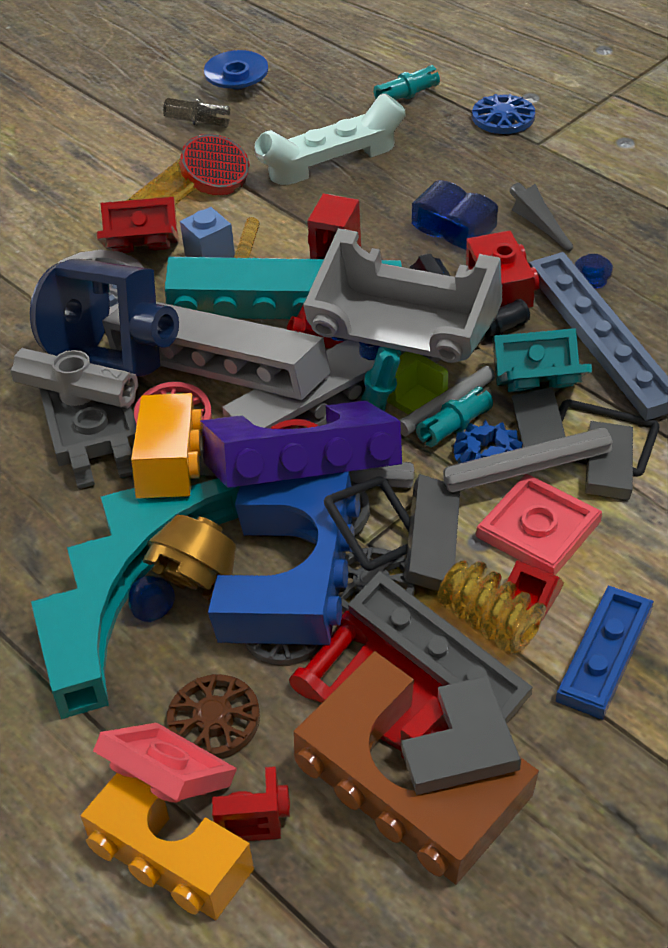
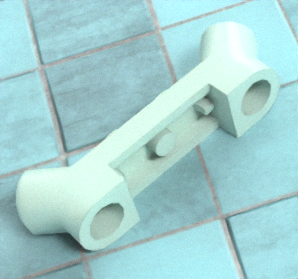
[254,94,406,185]

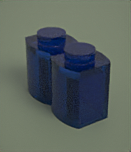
[412,180,498,250]

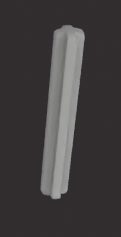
[443,428,613,493]

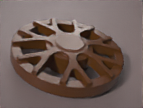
[167,674,260,758]

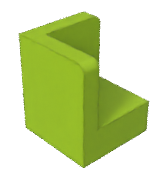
[387,352,448,415]

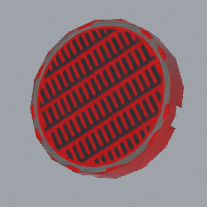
[179,134,250,195]

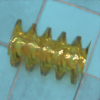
[437,561,546,655]

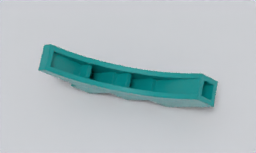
[31,478,239,719]

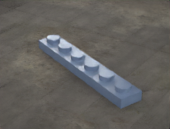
[529,252,668,421]

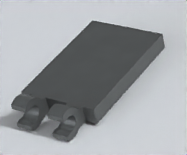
[39,388,137,489]

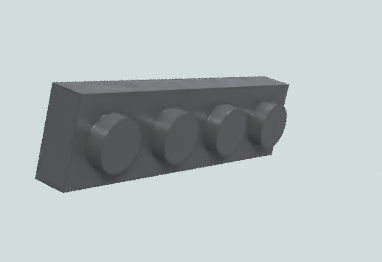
[348,571,533,723]

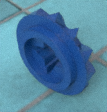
[453,419,523,464]

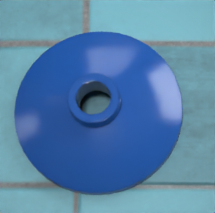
[204,50,268,90]

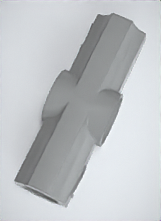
[11,348,138,409]

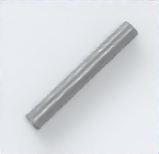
[400,366,495,436]

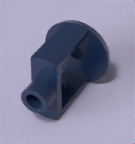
[30,259,179,377]

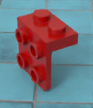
[97,197,179,253]

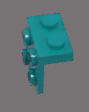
[492,328,592,392]

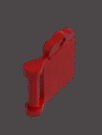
[289,611,443,751]

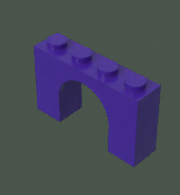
[200,401,402,488]

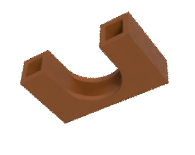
[294,651,539,885]

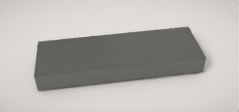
[404,474,460,594]

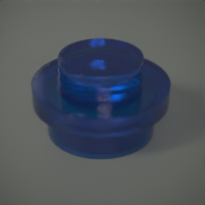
[575,254,613,289]
[128,576,175,622]

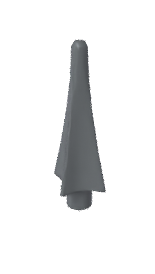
[510,183,573,251]

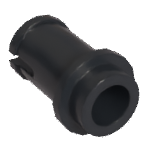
[485,299,530,338]

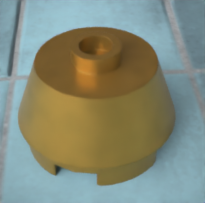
[143,515,236,600]

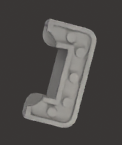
[304,228,502,363]

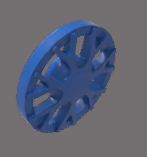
[472,94,535,134]

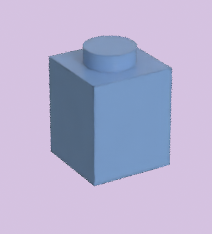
[180,207,235,258]

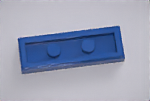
[556,585,654,720]

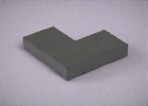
[401,676,521,795]

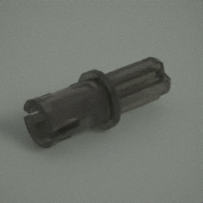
[163,98,230,128]

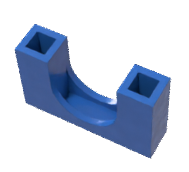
[208,472,360,645]

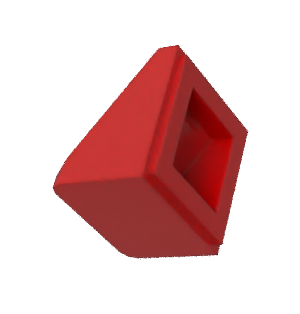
[498,560,564,622]

